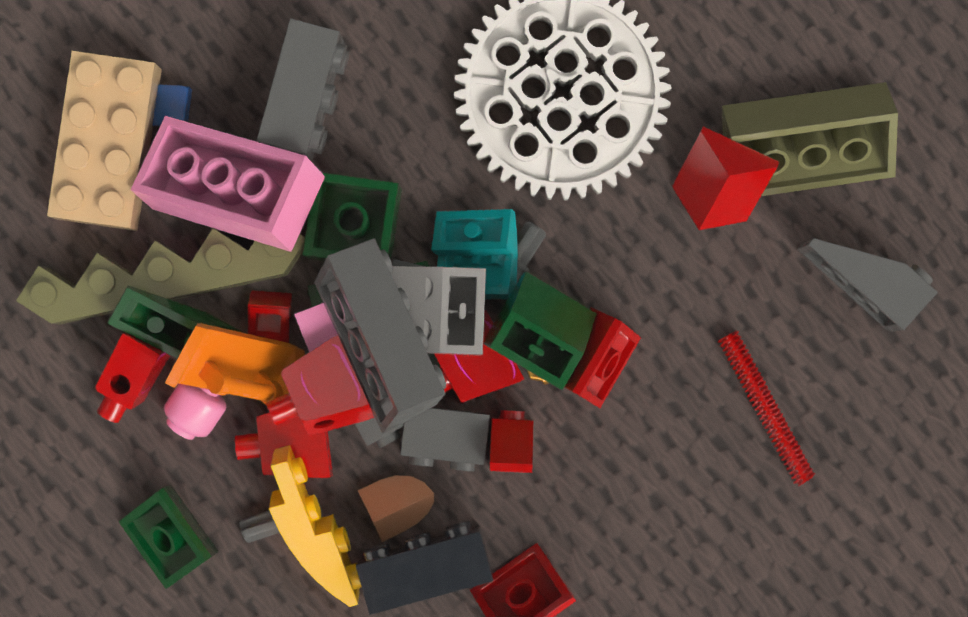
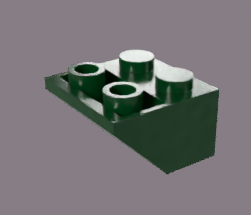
[483,271,597,390]

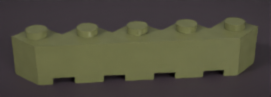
[16,228,305,324]

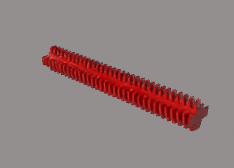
[718,330,815,486]

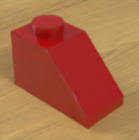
[489,410,534,473]

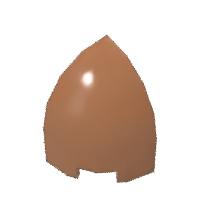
[358,475,434,542]

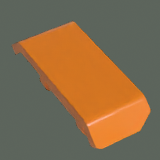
[165,323,305,404]

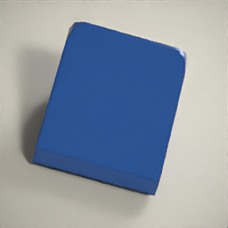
[153,85,192,127]

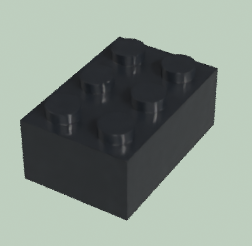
[356,521,493,615]

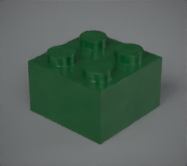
[303,172,402,261]

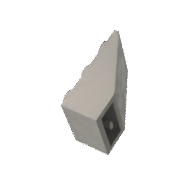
[391,266,486,355]

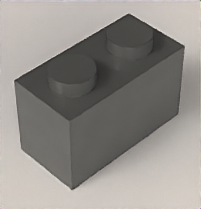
[401,407,490,472]

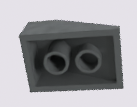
[797,238,938,332]

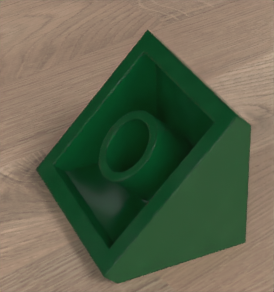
[119,485,219,589]

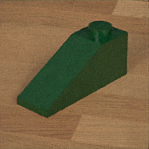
[108,285,242,359]

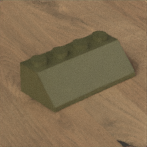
[722,82,898,196]

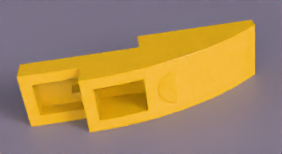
[269,445,362,607]

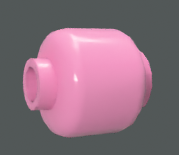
[164,384,227,440]

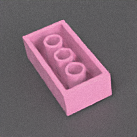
[131,116,325,252]

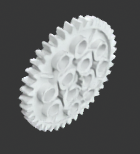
[454,0,671,200]

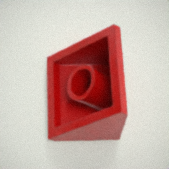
[672,126,779,230]
[564,307,641,408]
[470,543,576,617]

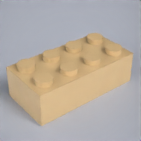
[47,51,162,231]

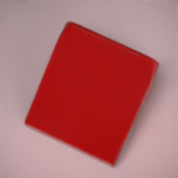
[248,291,292,343]

